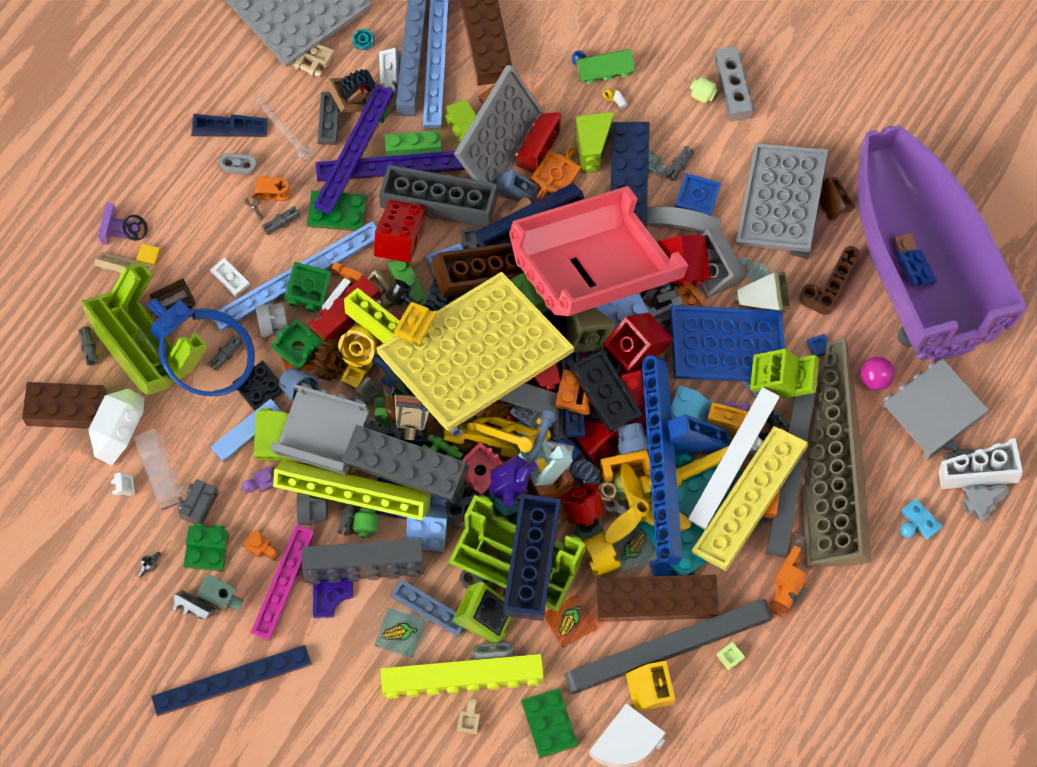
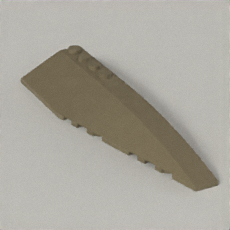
[802,338,871,567]

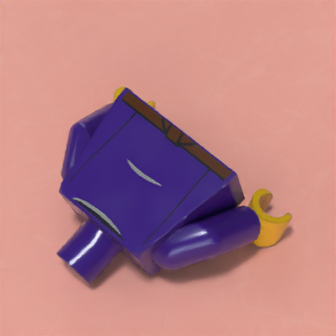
[489,455,548,506]

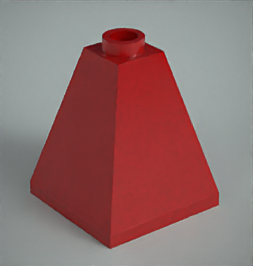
[572,419,619,470]

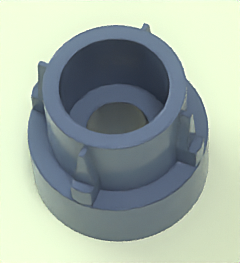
[278,367,319,402]
[618,423,649,455]

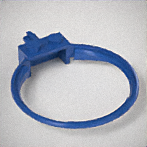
[147,298,255,396]

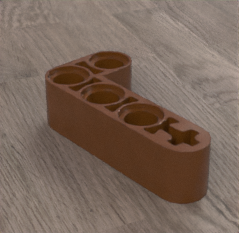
[799,246,860,315]

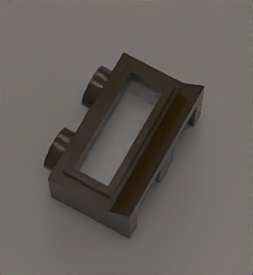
[149,278,196,310]

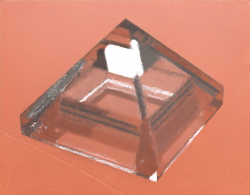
[788,531,806,554]

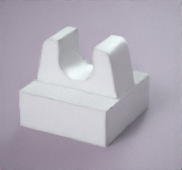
[111,472,135,496]

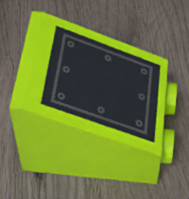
[575,112,613,173]
[452,581,514,643]

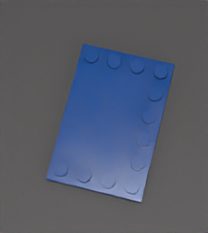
[670,305,785,382]

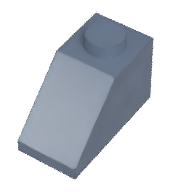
[496,170,539,203]

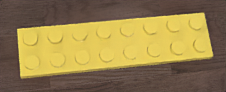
[692,426,808,571]

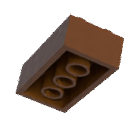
[22,382,108,429]

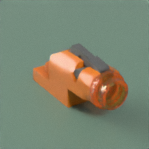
[770,545,807,617]

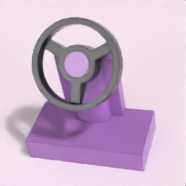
[98,202,148,245]

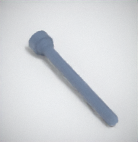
[515,410,557,499]

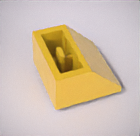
[626,661,675,712]

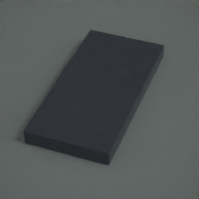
[569,350,643,433]

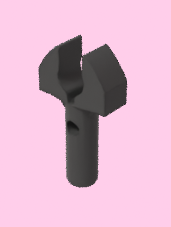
[943,442,976,460]

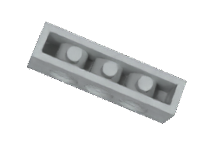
[714,46,755,122]

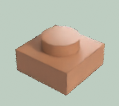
[892,232,917,254]

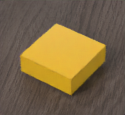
[136,244,160,266]

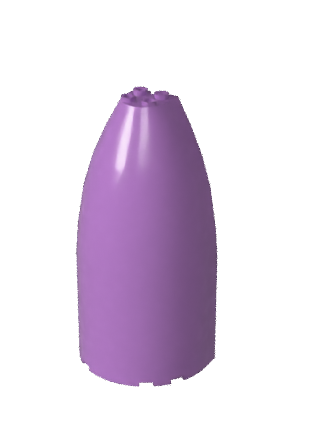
[857,125,1027,361]

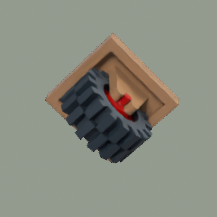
[326,69,376,112]

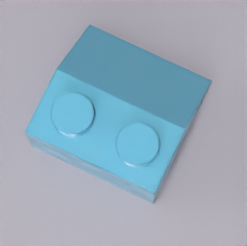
[671,385,712,422]

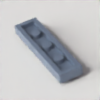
[391,579,464,638]

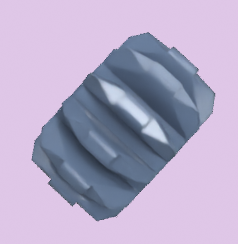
[570,458,603,487]

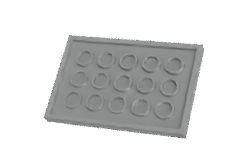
[454,65,544,184]
[736,143,829,252]

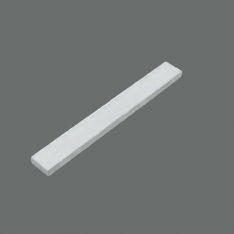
[688,387,780,530]

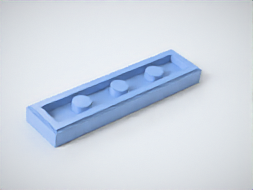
[211,399,282,463]

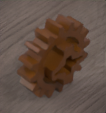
[313,339,345,381]

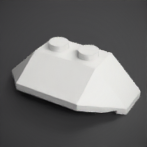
[88,389,145,465]

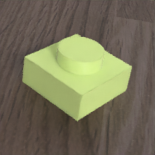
[716,642,745,671]

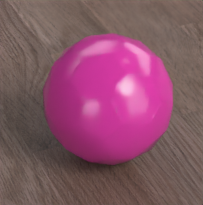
[860,357,895,391]

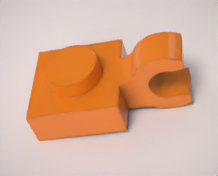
[243,530,278,561]

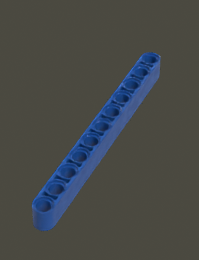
[642,355,682,565]

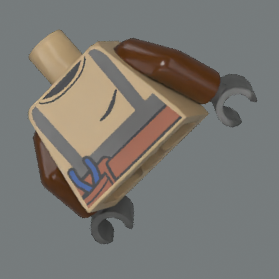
[383,386,435,440]

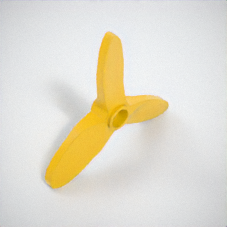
[604,463,691,544]

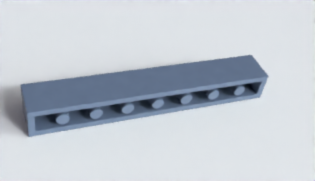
[396,0,428,116]

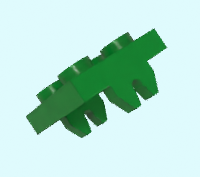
[271,319,323,371]

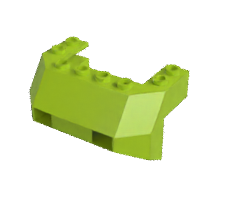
[81,262,208,395]
[448,495,585,611]

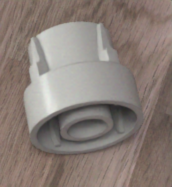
[255,303,288,338]

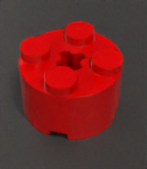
[561,483,606,526]

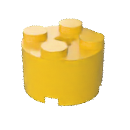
[338,323,382,367]
[583,531,621,577]

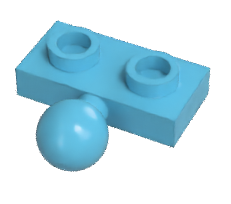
[900,498,943,540]

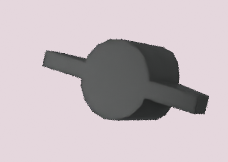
[138,551,161,578]

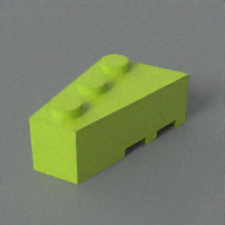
[445,99,476,142]

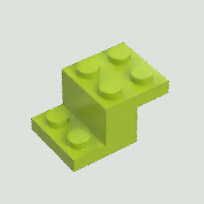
[750,349,819,399]

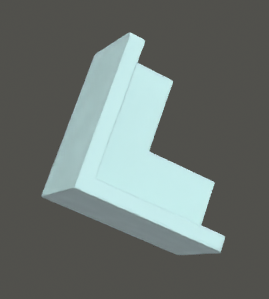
[519,441,573,486]

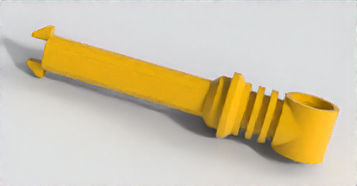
[638,445,730,503]

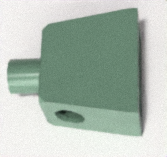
[197,574,244,611]

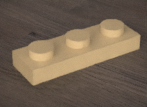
[95,252,155,275]

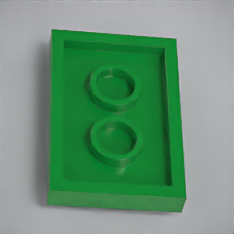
[307,190,367,231]
[521,688,578,759]

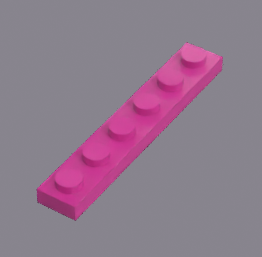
[251,525,315,641]

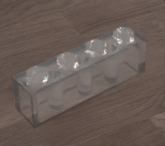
[133,428,185,511]

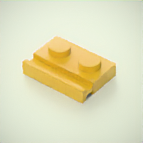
[394,302,437,345]

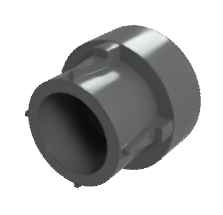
[297,492,328,525]

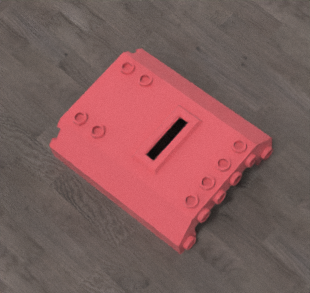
[510,186,688,316]

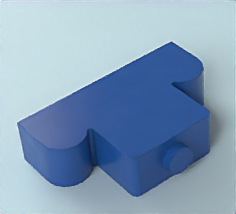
[668,414,731,455]

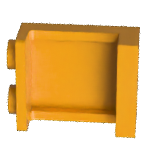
[600,450,650,483]

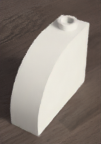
[589,703,666,767]

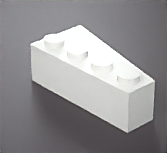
[938,438,1023,489]

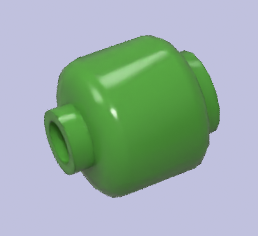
[353,508,380,538]

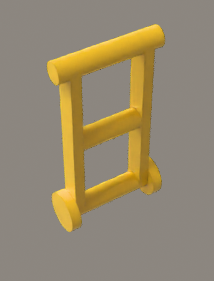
[467,417,551,452]

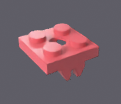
[461,442,503,495]

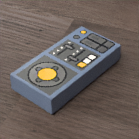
[509,405,542,429]

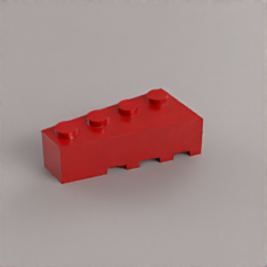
[308,276,382,341]

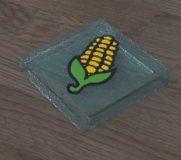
[612,525,658,574]
[374,608,426,658]

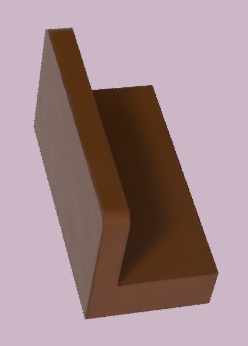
[820,177,856,220]

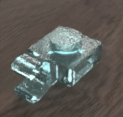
[648,150,667,178]
[739,256,772,282]

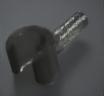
[245,195,263,220]

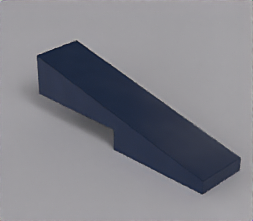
[191,114,268,137]

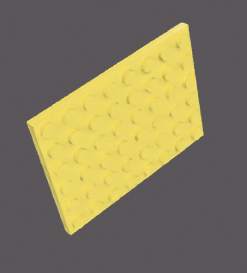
[376,272,574,431]

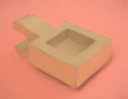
[457,698,480,735]

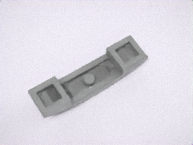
[647,207,721,235]

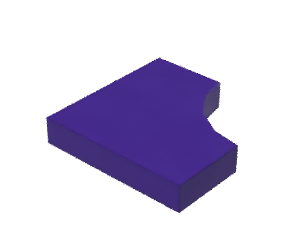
[313,578,353,618]

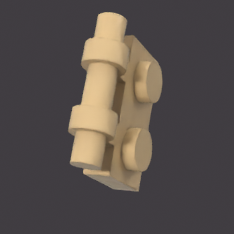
[290,44,335,78]

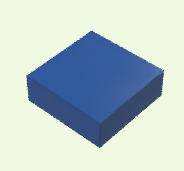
[806,334,828,357]

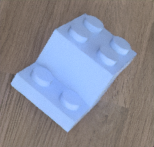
[406,496,449,552]

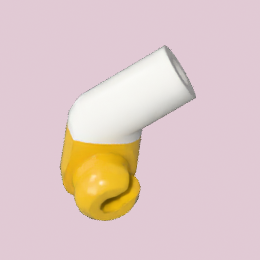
[602,89,628,110]

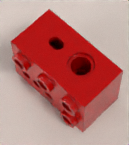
[374,200,426,263]

